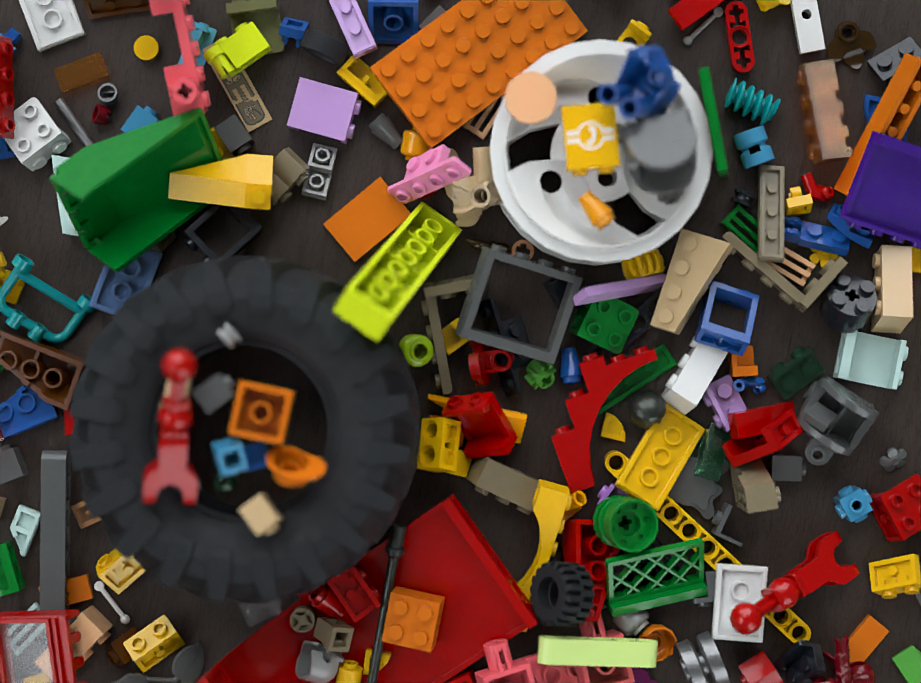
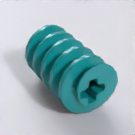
[724,77,781,125]

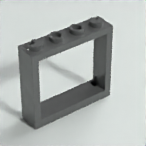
[455,244,583,364]

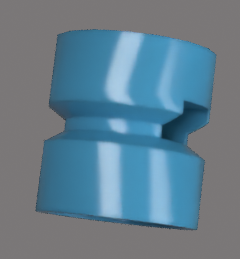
[733,125,775,170]

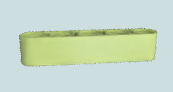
[537,635,658,668]

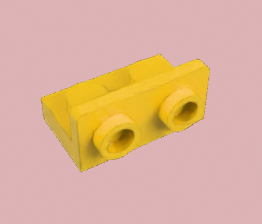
[96,549,145,595]
[869,554,921,599]
[123,615,185,673]

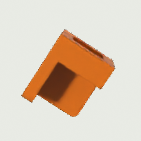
[728,345,758,377]

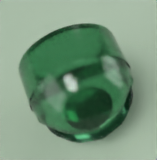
[214,473,236,493]

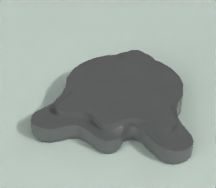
[669,456,729,519]

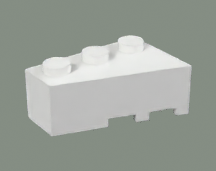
[661,336,728,415]

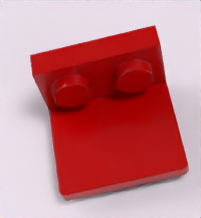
[870,474,921,542]

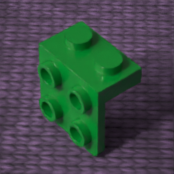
[568,298,639,354]

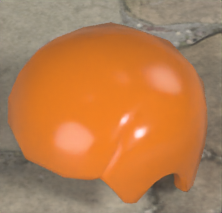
[639,624,677,662]

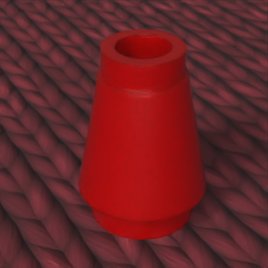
[309,585,345,620]

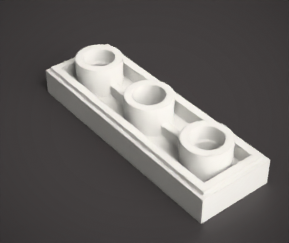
[790,0,826,55]

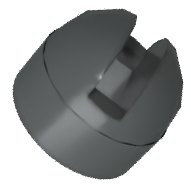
[97,83,119,105]

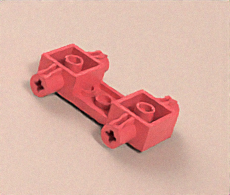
[149,0,211,116]
[474,614,635,683]

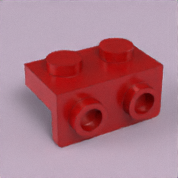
[326,565,381,623]

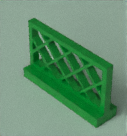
[604,538,707,617]

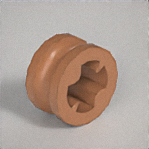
[512,240,534,260]

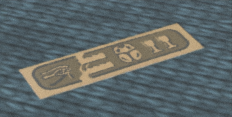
[202,43,272,132]

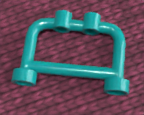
[0,253,96,343]

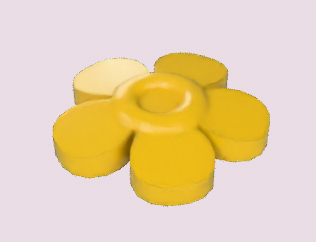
[809,249,838,268]

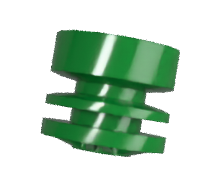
[593,495,658,552]

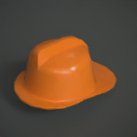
[266,446,326,487]

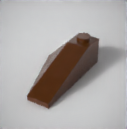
[0,330,86,411]

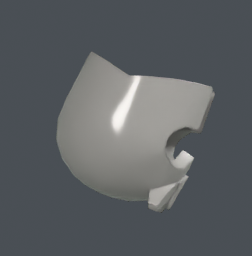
[295,640,344,683]

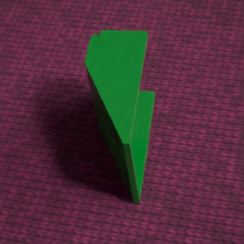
[50,108,223,272]

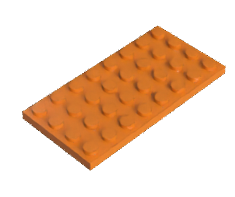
[369,0,588,149]

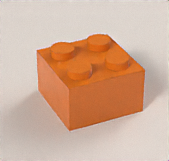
[229,380,296,445]
[382,586,445,653]

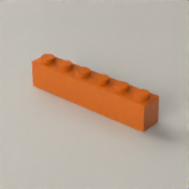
[833,53,921,195]

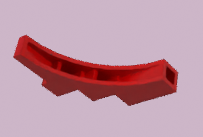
[551,345,657,494]

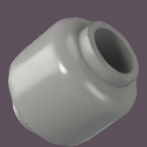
[612,610,650,637]

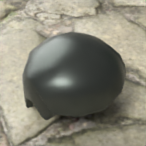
[628,390,666,430]

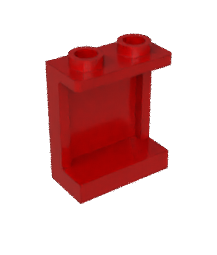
[441,392,518,459]
[722,409,803,468]

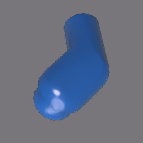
[733,376,767,394]

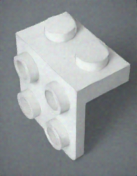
[4,97,72,171]

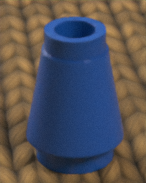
[560,347,583,385]

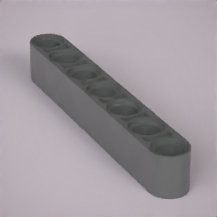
[40,450,71,610]

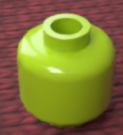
[399,334,433,367]

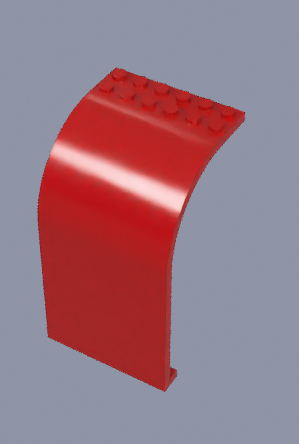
[196,493,539,683]

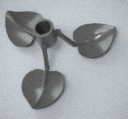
[115,642,204,683]

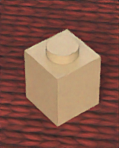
[238,493,284,536]

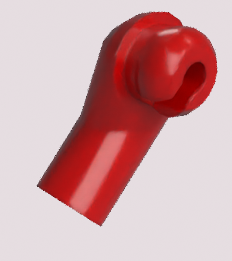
[800,172,834,202]

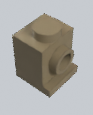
[313,617,354,652]

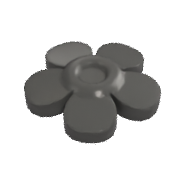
[879,447,907,472]

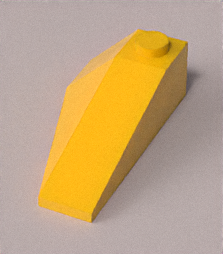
[168,154,273,210]

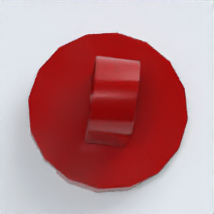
[468,340,514,386]

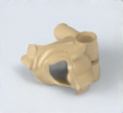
[444,147,503,227]

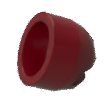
[92,104,112,125]

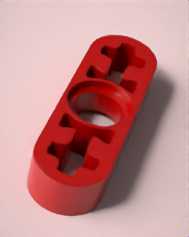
[723,1,755,74]

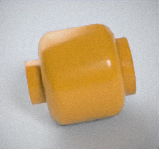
[400,128,433,160]

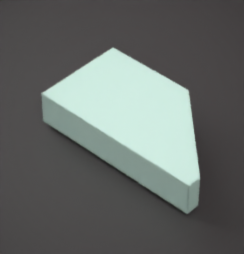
[10,504,40,557]

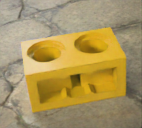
[417,417,461,472]

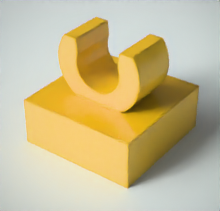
[785,186,813,217]

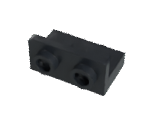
[773,640,826,683]

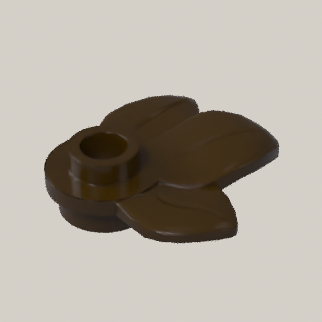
[827,21,876,70]

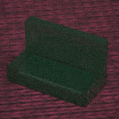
[693,422,730,482]

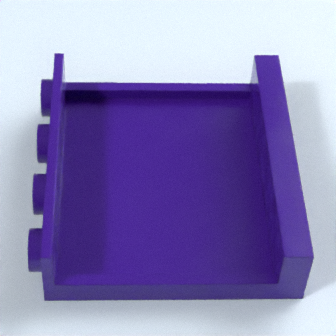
[839,131,921,249]

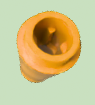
[578,191,615,231]

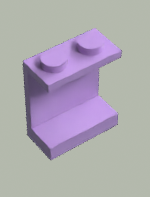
[287,77,362,144]

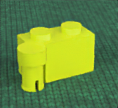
[203,21,272,79]

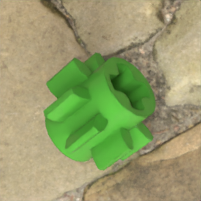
[524,359,557,390]

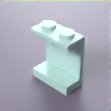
[833,330,909,390]

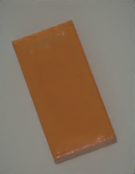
[53,52,110,94]

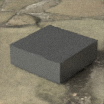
[802,401,838,433]

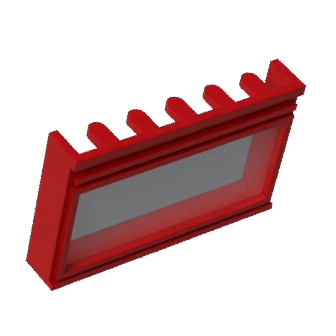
[0,610,87,683]

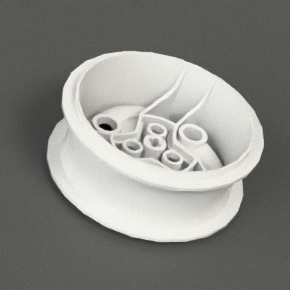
[490,39,713,266]

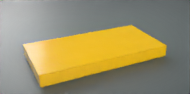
[614,402,705,512]

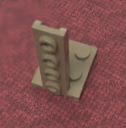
[721,232,848,313]
[421,274,474,395]

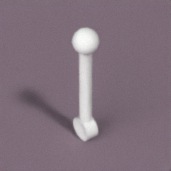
[94,581,130,624]

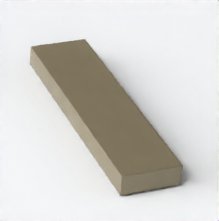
[757,164,785,263]

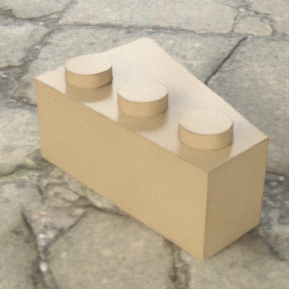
[871,245,913,334]

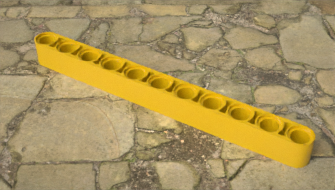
[603,450,811,643]

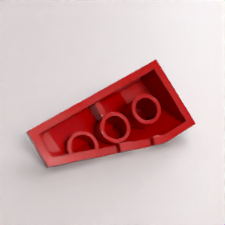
[562,519,619,622]

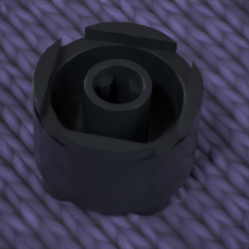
[820,273,877,333]

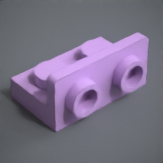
[702,374,747,432]

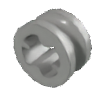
[217,322,242,348]

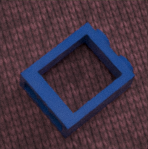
[694,281,759,356]

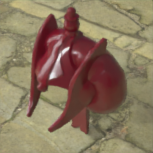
[812,636,876,683]

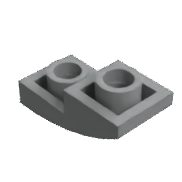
[302,143,338,201]

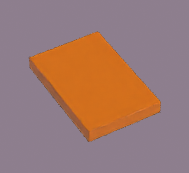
[323,177,411,262]

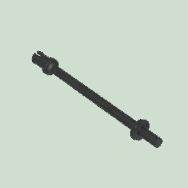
[367,523,407,683]

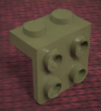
[225,0,284,54]

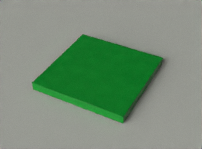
[698,67,728,178]

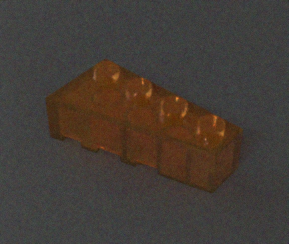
[796,59,853,165]

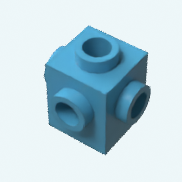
[833,485,873,523]

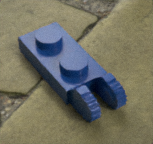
[784,215,850,256]

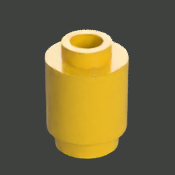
[335,660,363,683]

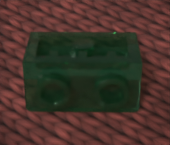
[766,346,826,400]

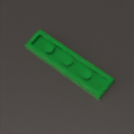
[597,343,677,416]

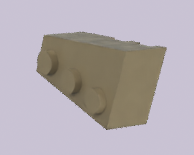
[465,457,538,515]
[729,458,781,513]

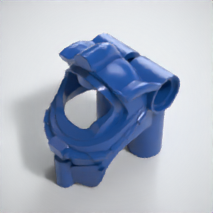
[598,45,681,119]

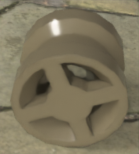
[290,605,316,633]

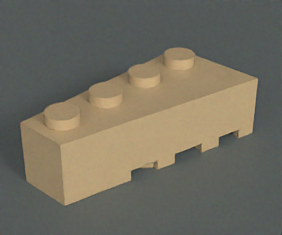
[650,229,734,335]

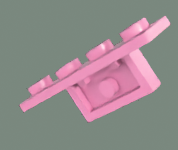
[387,144,472,204]

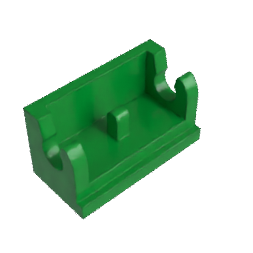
[0,540,26,597]

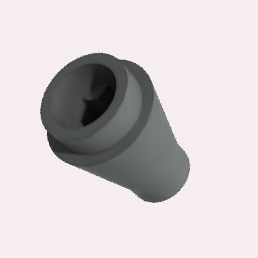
[368,113,402,149]

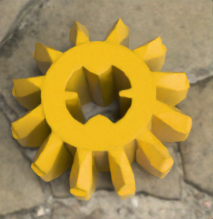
[622,249,665,280]

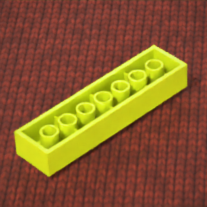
[333,201,462,342]

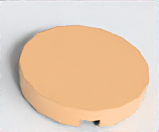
[505,71,557,124]

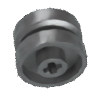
[676,631,730,683]

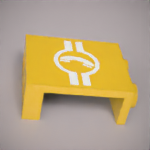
[560,103,620,176]

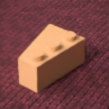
[35,605,113,680]

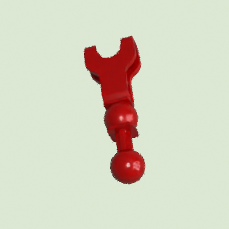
[142,348,198,505]
[730,530,860,635]

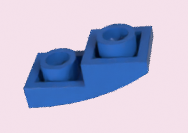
[827,203,875,249]

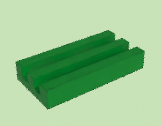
[721,204,758,254]

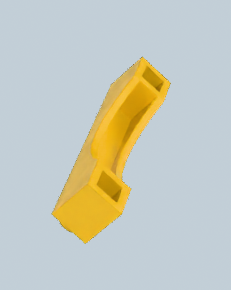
[517,479,572,632]

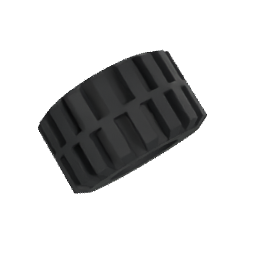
[530,561,594,627]

